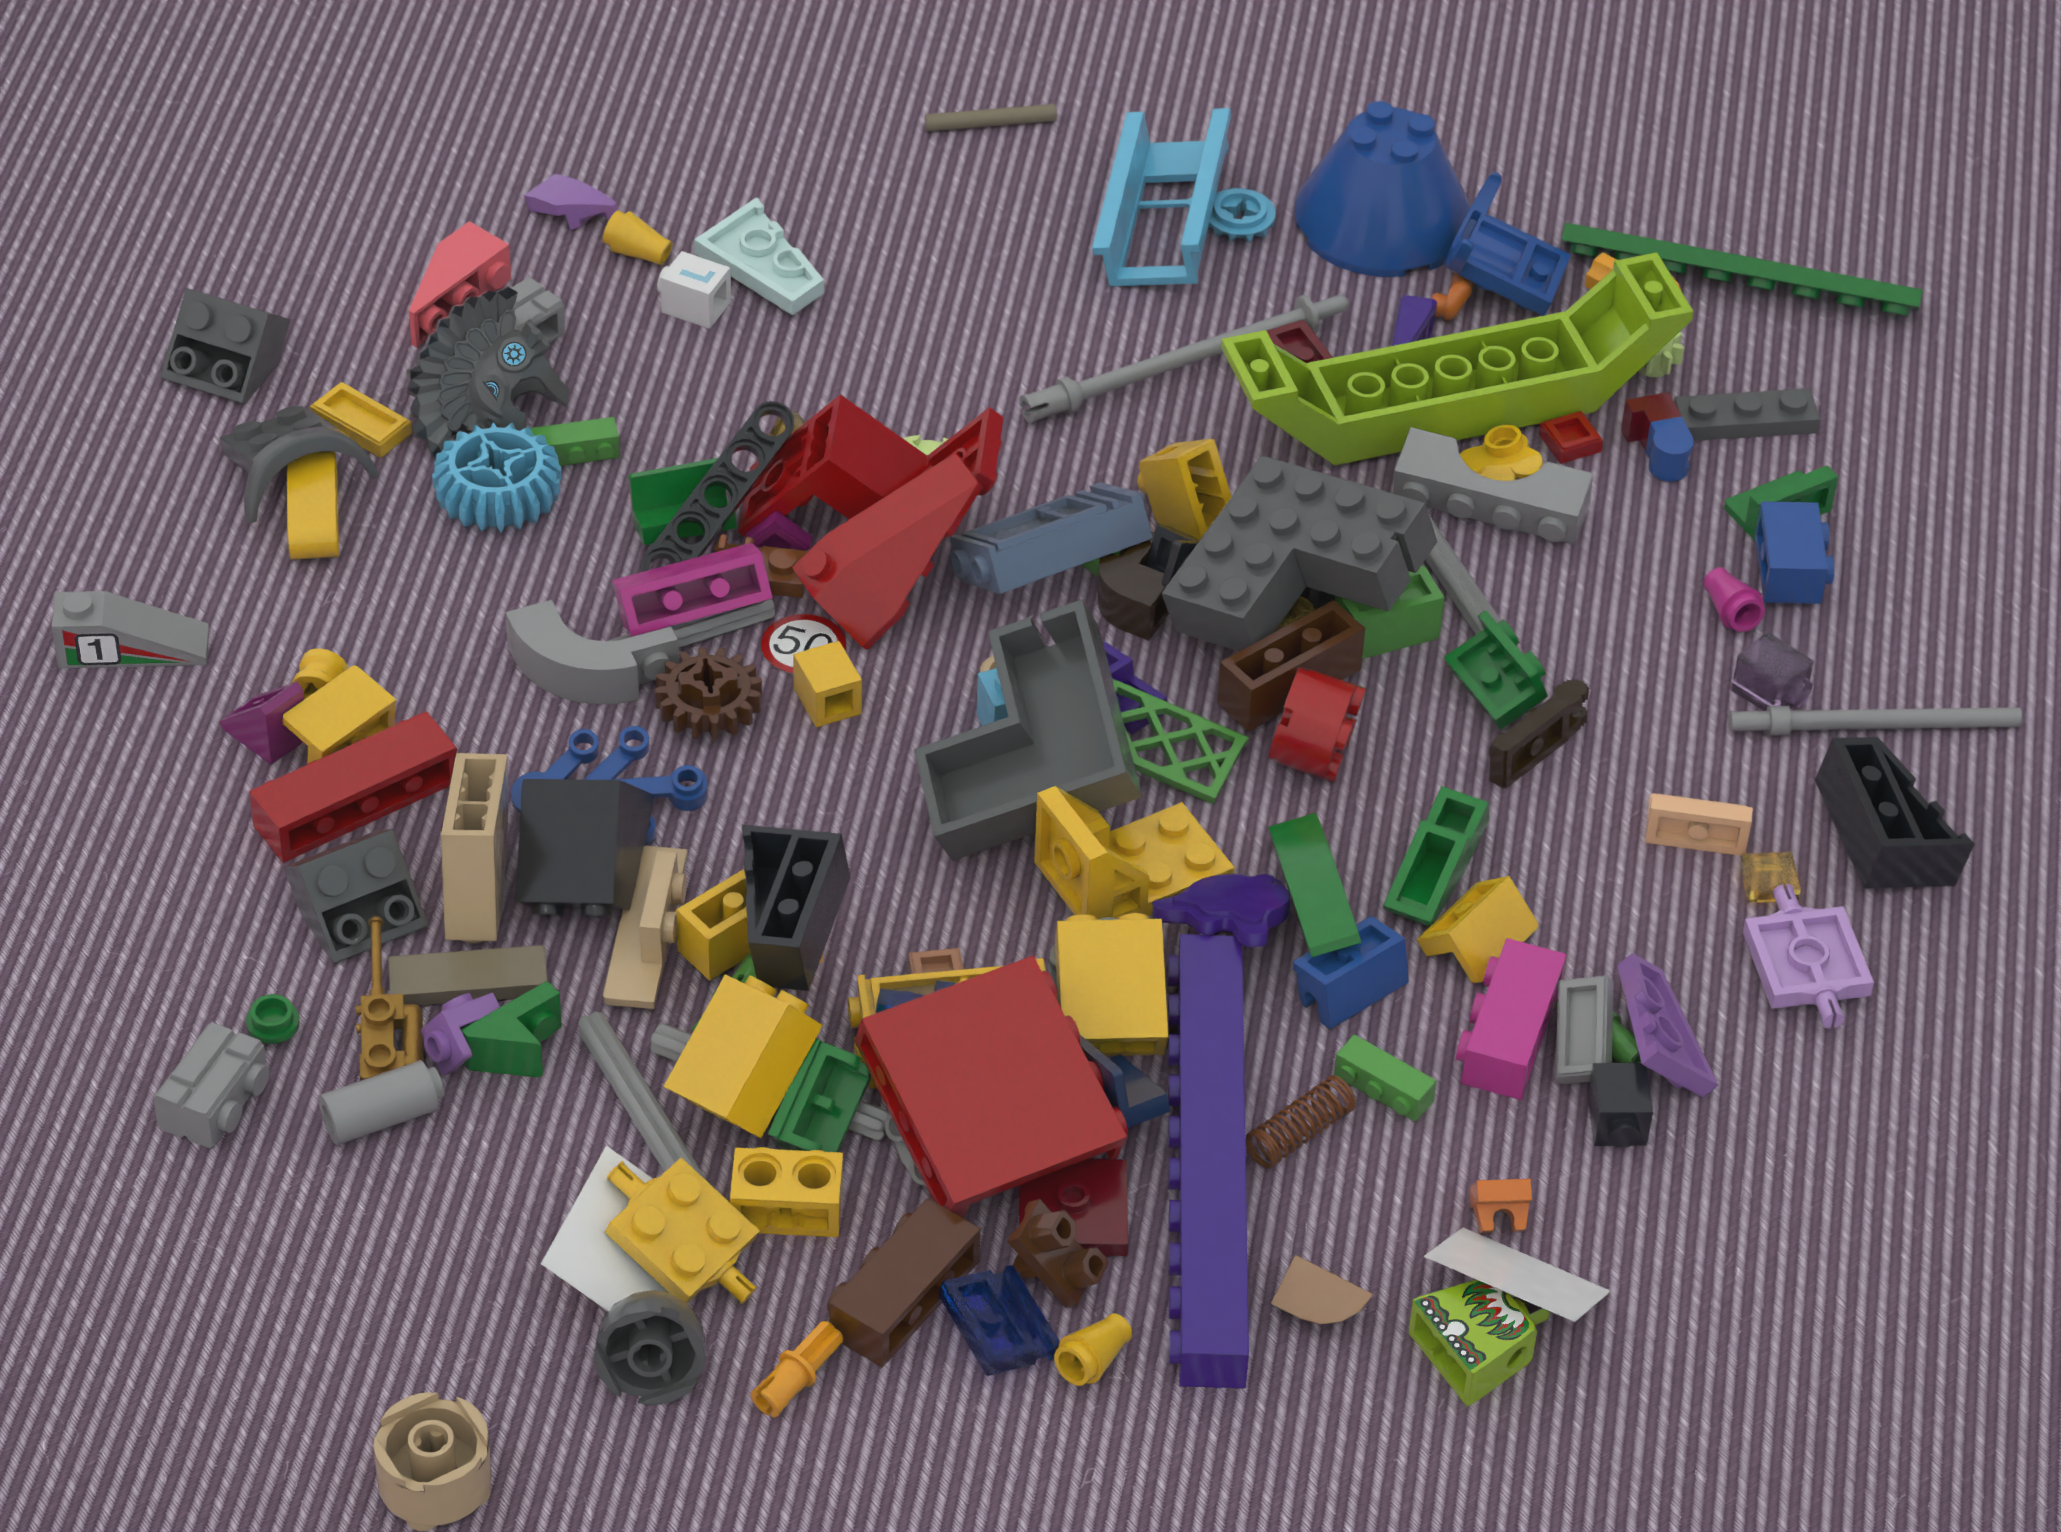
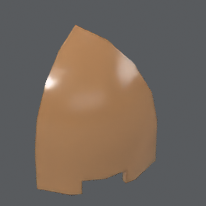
[1271,1255,1373,1324]

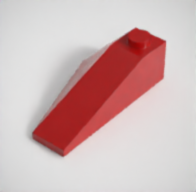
[792,453,983,650]

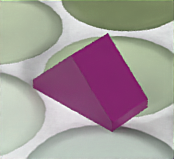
[218,681,304,765]

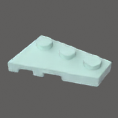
[694,197,824,315]

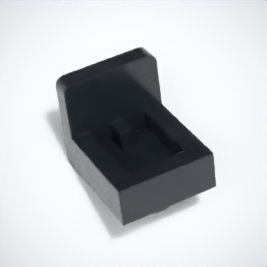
[1145,525,1200,587]

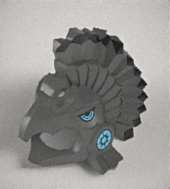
[406,286,569,457]

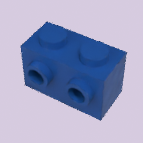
[1755,501,1834,604]

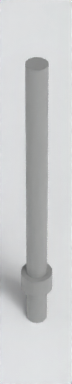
[1728,706,2022,735]

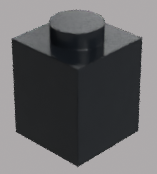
[1587,1063,1653,1147]

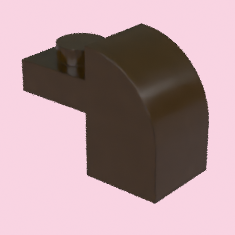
[1097,531,1169,641]

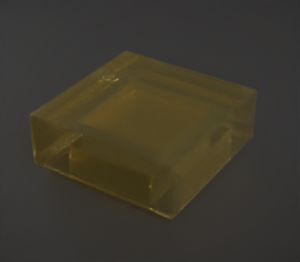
[1740,852,1801,903]

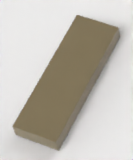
[388,945,547,1006]

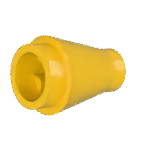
[602,210,673,266]
[1054,1313,1132,1386]

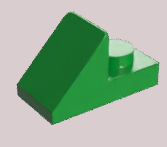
[461,981,562,1077]

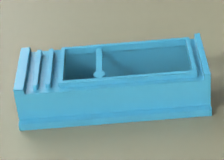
[1092,108,1231,286]

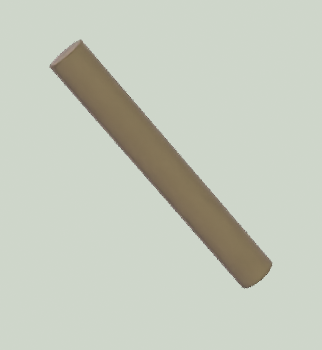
[925,104,1057,132]

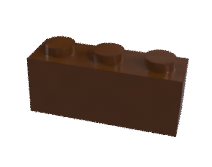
[1217,600,1366,732]
[827,1198,981,1368]

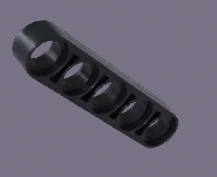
[640,401,794,572]

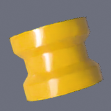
[292,648,348,699]

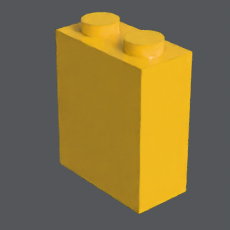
[1055,913,1168,1056]
[663,974,823,1138]

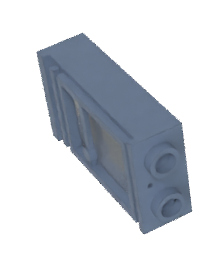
[949,482,1153,594]

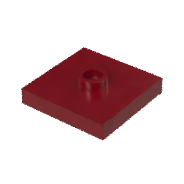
[1019,1159,1128,1256]

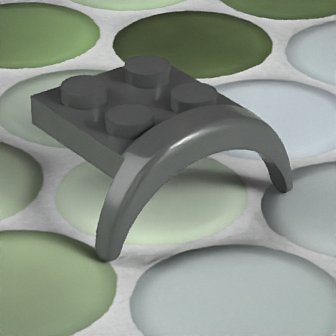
[219,406,379,523]

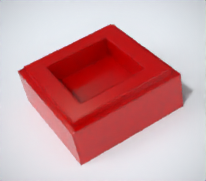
[1539,411,1603,464]

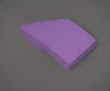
[524,174,619,230]

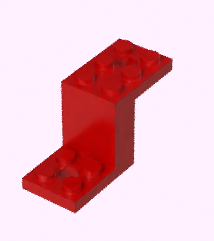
[738,394,1004,537]

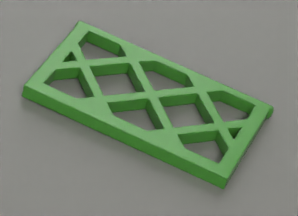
[1112,678,1249,804]

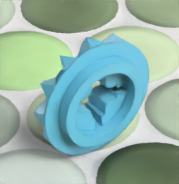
[1209,188,1276,242]

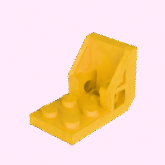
[1034,786,1235,920]

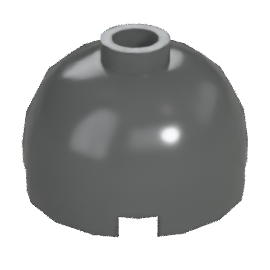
[594,1290,707,1405]

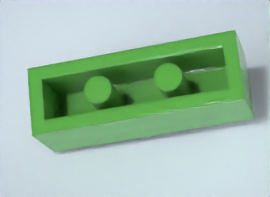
[531,417,620,466]
[1334,1034,1437,1122]

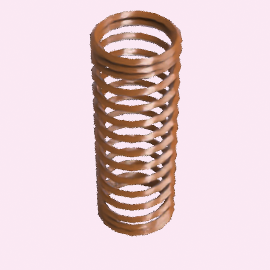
[1245,1075,1356,1169]

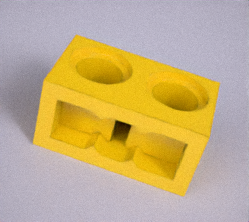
[730,1147,843,1237]

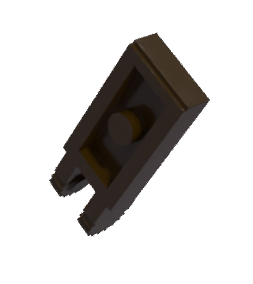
[1489,678,1589,789]

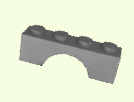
[1393,427,1593,545]

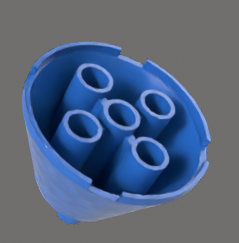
[1294,101,1471,277]

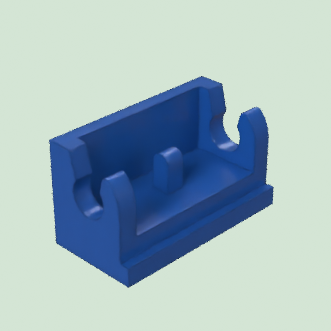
[1292,915,1409,1029]

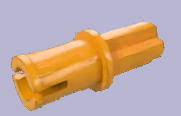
[750,1321,843,1418]

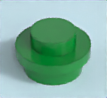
[246,994,300,1044]

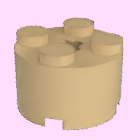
[373,1392,492,1531]

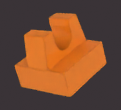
[1469,1179,1532,1233]

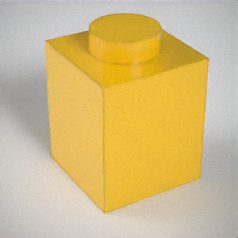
[793,641,862,728]

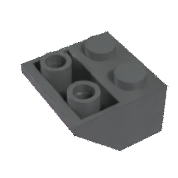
[160,288,291,404]
[283,829,429,963]

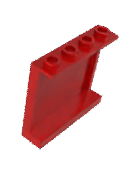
[854,955,1128,1218]

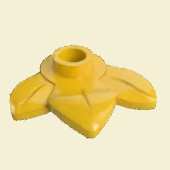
[1460,425,1543,481]

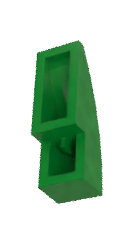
[1383,786,1489,926]

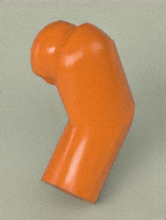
[1431,272,1474,321]

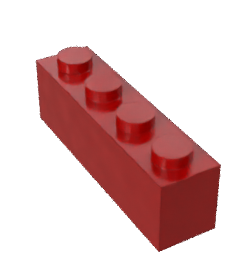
[249,711,457,863]

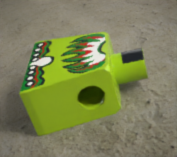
[1408,1279,1550,1407]

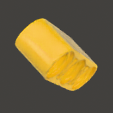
[287,451,339,560]

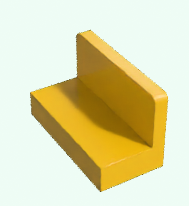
[283,665,396,764]
[1416,876,1538,983]

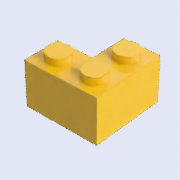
[676,869,823,981]

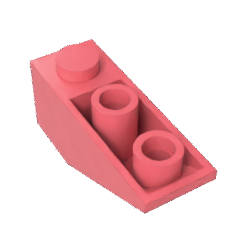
[409,221,511,348]

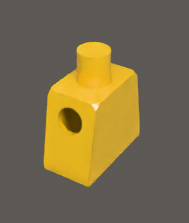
[1137,439,1232,540]

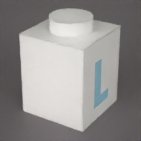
[657,251,731,329]

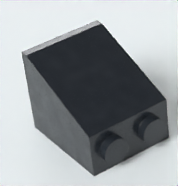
[515,779,654,918]

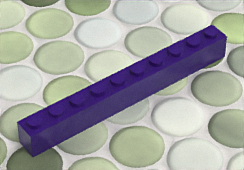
[1167,934,1249,1389]

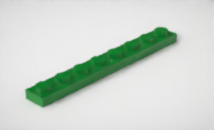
[1562,222,1923,317]

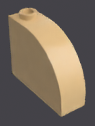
[441,753,508,943]

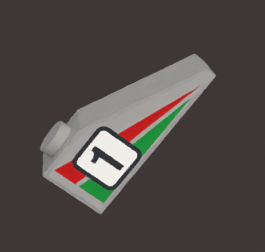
[52,591,209,669]

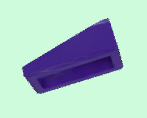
[1392,295,1437,346]

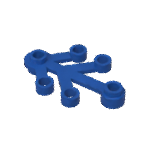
[511,726,708,846]

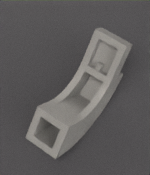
[505,600,679,704]

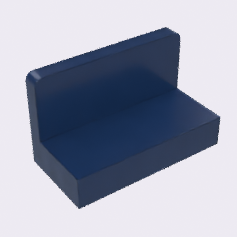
[1080,1035,1170,1128]

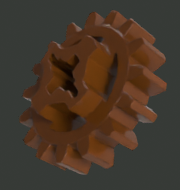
[655,647,762,740]

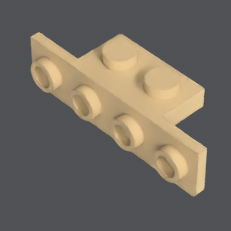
[603,846,688,1009]

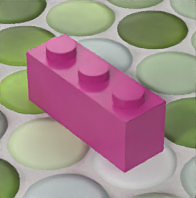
[612,543,773,637]
[1456,938,1567,1100]

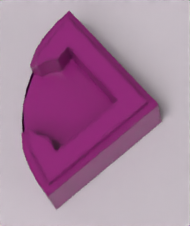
[743,510,813,551]

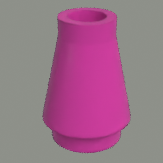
[1703,567,1765,632]

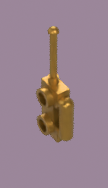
[356,916,424,1081]

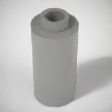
[318,1060,445,1146]

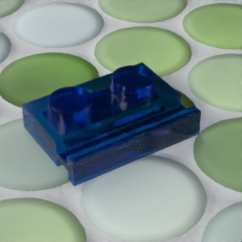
[938,1265,1060,1376]

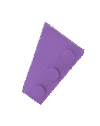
[1617,953,1718,1097]

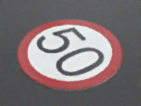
[761,614,846,674]

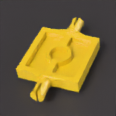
[605,1158,760,1304]

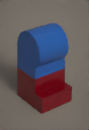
[1621,392,1694,482]

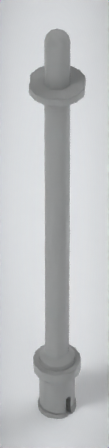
[1019,294,1349,424]

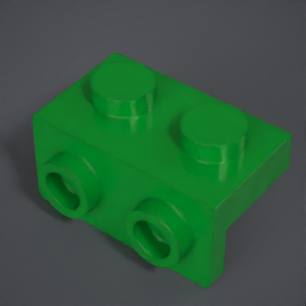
[1443,610,1548,730]

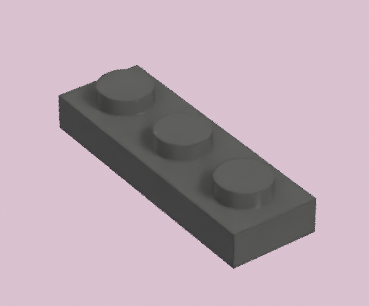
[1674,388,1821,441]

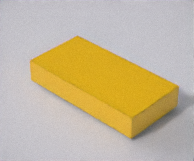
[310,382,412,458]

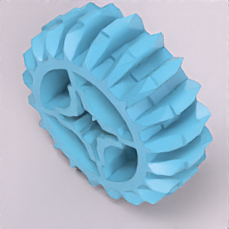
[432,422,562,533]

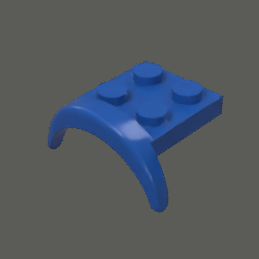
[1445,172,1571,316]

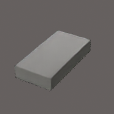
[1555,975,1614,1084]

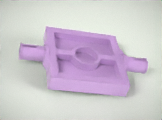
[1743,884,1874,1029]

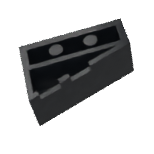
[1815,737,1975,889]
[742,825,851,991]

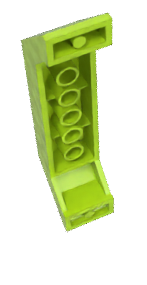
[1221,252,1694,465]

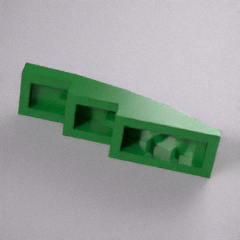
[1268,813,1361,958]

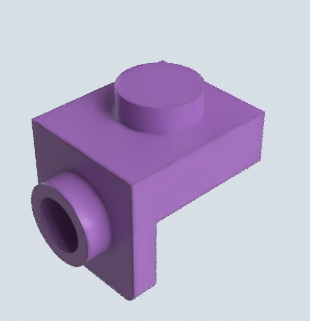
[421,993,500,1076]

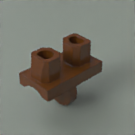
[1007,1199,1108,1308]

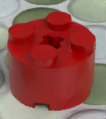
[1268,667,1366,782]

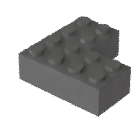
[1162,455,1437,651]
[914,599,1142,861]

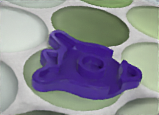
[1152,874,1290,947]

